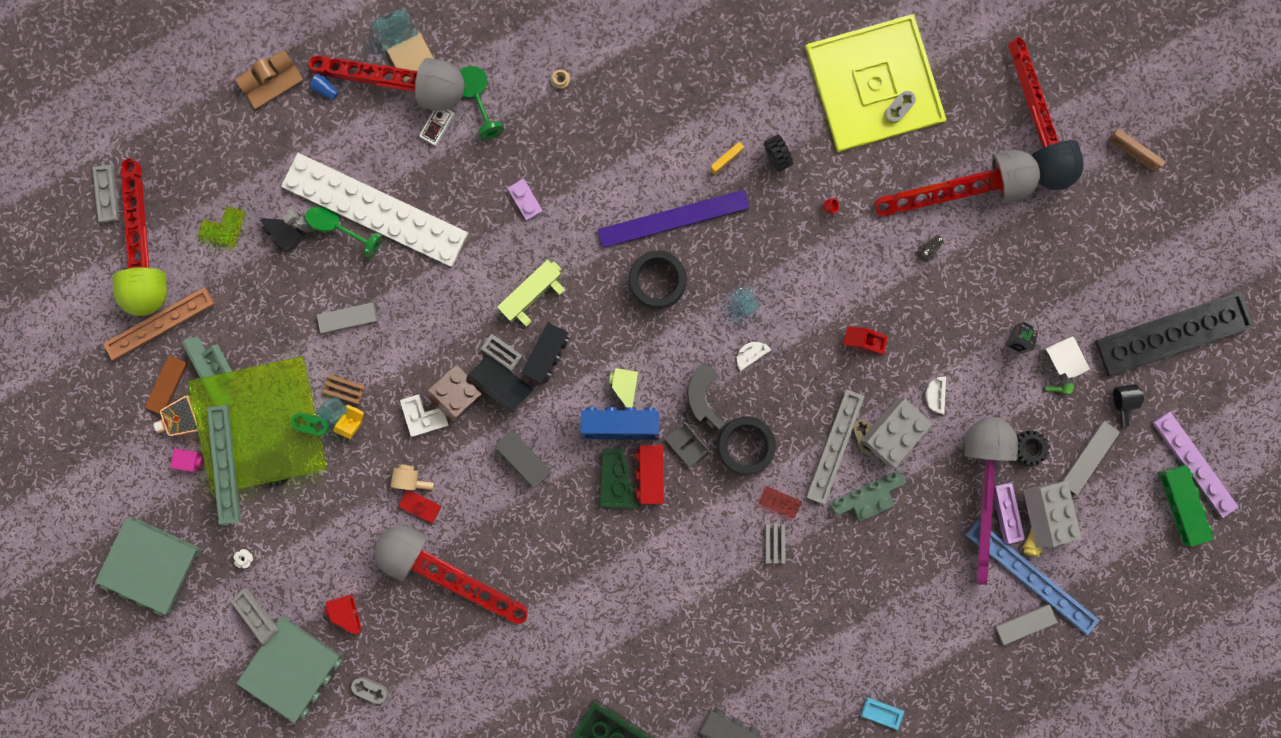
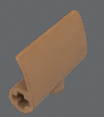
[235,49,303,109]

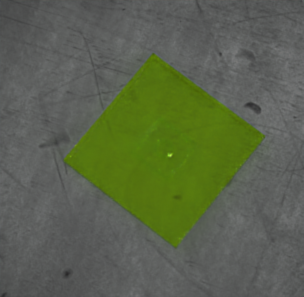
[188,356,328,495]

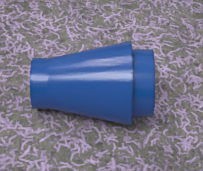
[309,74,339,101]

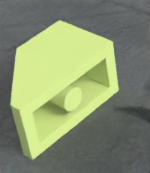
[609,368,638,407]

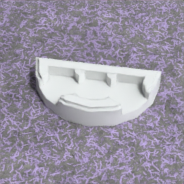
[737,342,771,371]
[925,376,946,415]

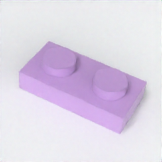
[508,179,543,221]

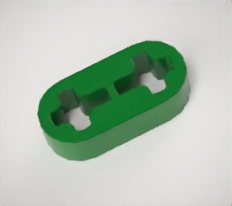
[291,413,329,436]

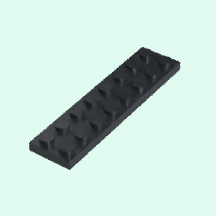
[1095,291,1254,376]

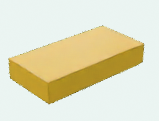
[710,142,744,176]

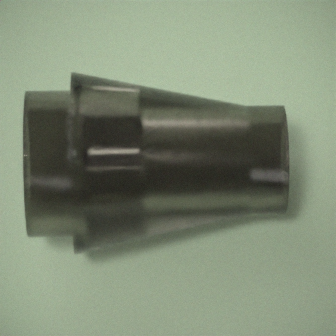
[916,235,944,262]

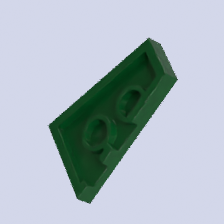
[599,449,638,509]

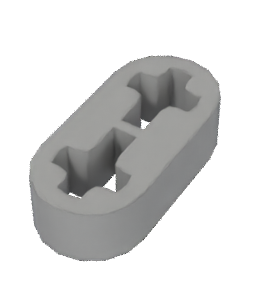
[884,91,916,123]
[351,677,388,704]

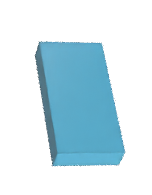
[860,697,904,730]

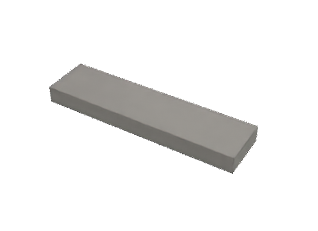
[1061,421,1120,495]

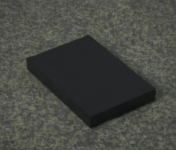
[466,355,534,413]

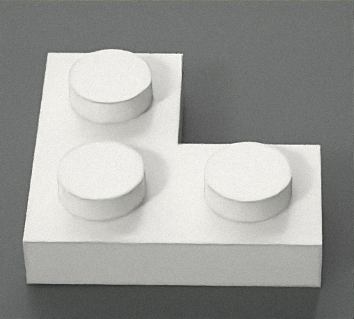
[400,394,449,437]

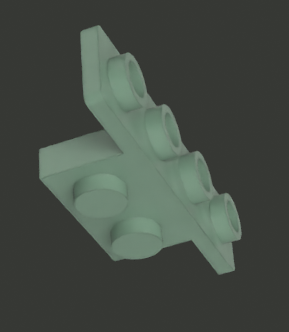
[182,337,235,406]
[829,471,906,522]

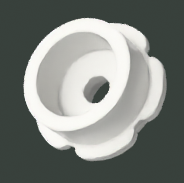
[234,549,253,569]

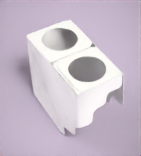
[1040,337,1090,378]

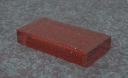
[759,486,802,519]

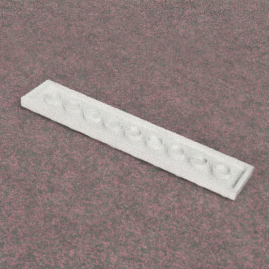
[281,153,469,267]

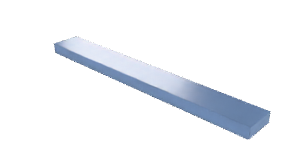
[965,520,1100,635]

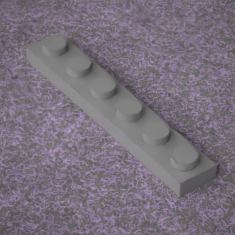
[806,389,864,504]

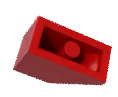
[844,326,888,355]
[325,594,362,634]

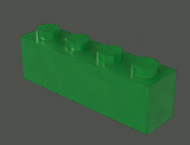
[1158,465,1214,547]

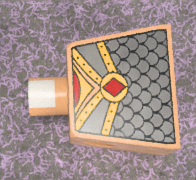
[154,395,205,436]

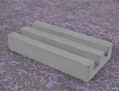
[481,334,523,371]
[765,524,785,563]

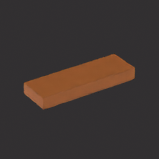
[145,355,189,415]

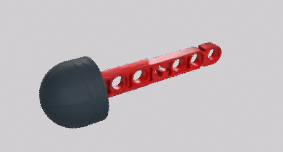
[1008,37,1084,190]

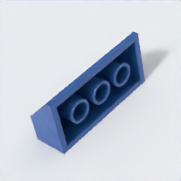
[581,407,659,440]

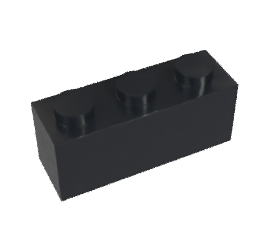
[521,322,571,384]

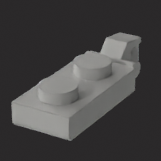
[282,208,314,234]

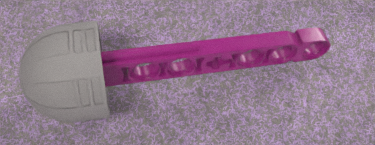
[964,417,1018,585]

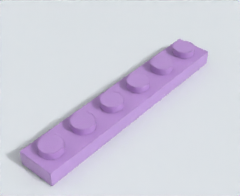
[1152,412,1238,518]

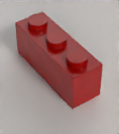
[636,445,664,504]

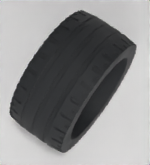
[629,251,687,309]
[717,417,776,475]

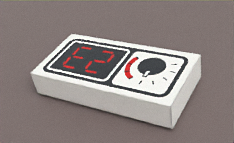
[419,110,455,146]

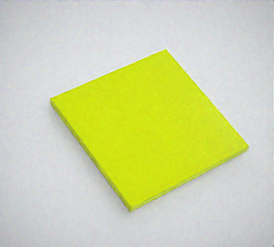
[805,14,946,153]

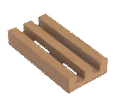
[322,374,366,404]

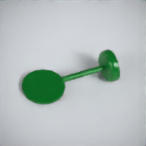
[459,66,504,140]
[305,207,383,259]

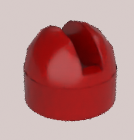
[822,198,839,214]

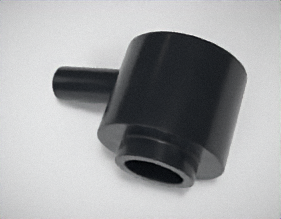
[1113,384,1144,427]

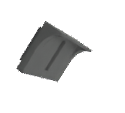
[664,421,710,468]

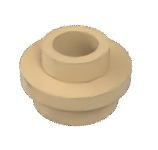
[551,70,570,89]

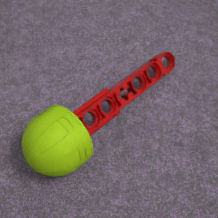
[112,158,167,316]

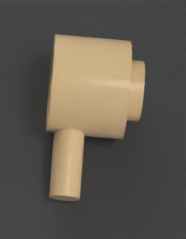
[390,464,434,490]

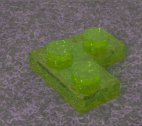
[198,206,246,248]

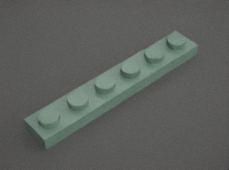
[207,405,241,525]

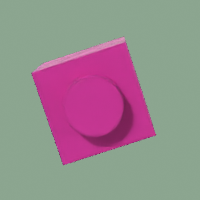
[170,449,204,472]

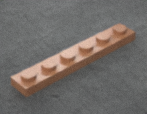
[103,287,216,361]

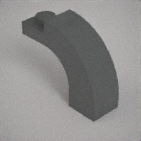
[688,362,724,430]

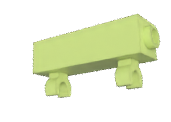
[497,260,565,327]

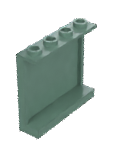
[95,517,202,616]
[236,615,343,723]

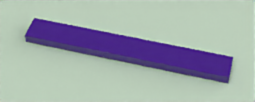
[598,190,749,248]

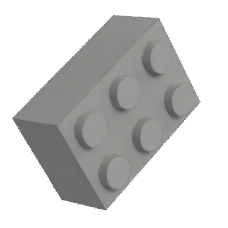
[861,398,933,468]
[1023,481,1081,547]

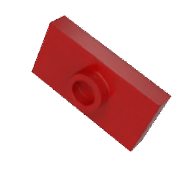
[398,490,442,524]

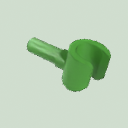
[1045,382,1074,395]

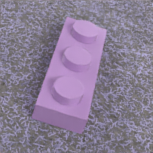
[993,483,1025,544]

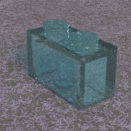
[371,7,418,50]

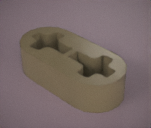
[852,419,874,455]

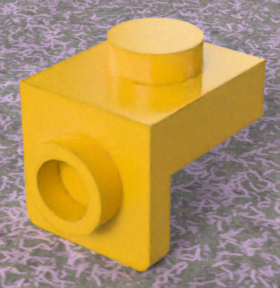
[333,405,364,439]

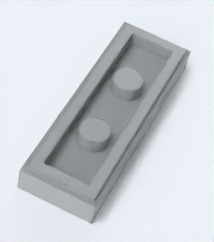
[92,165,120,224]
[317,302,378,334]
[231,588,279,645]
[995,604,1057,645]

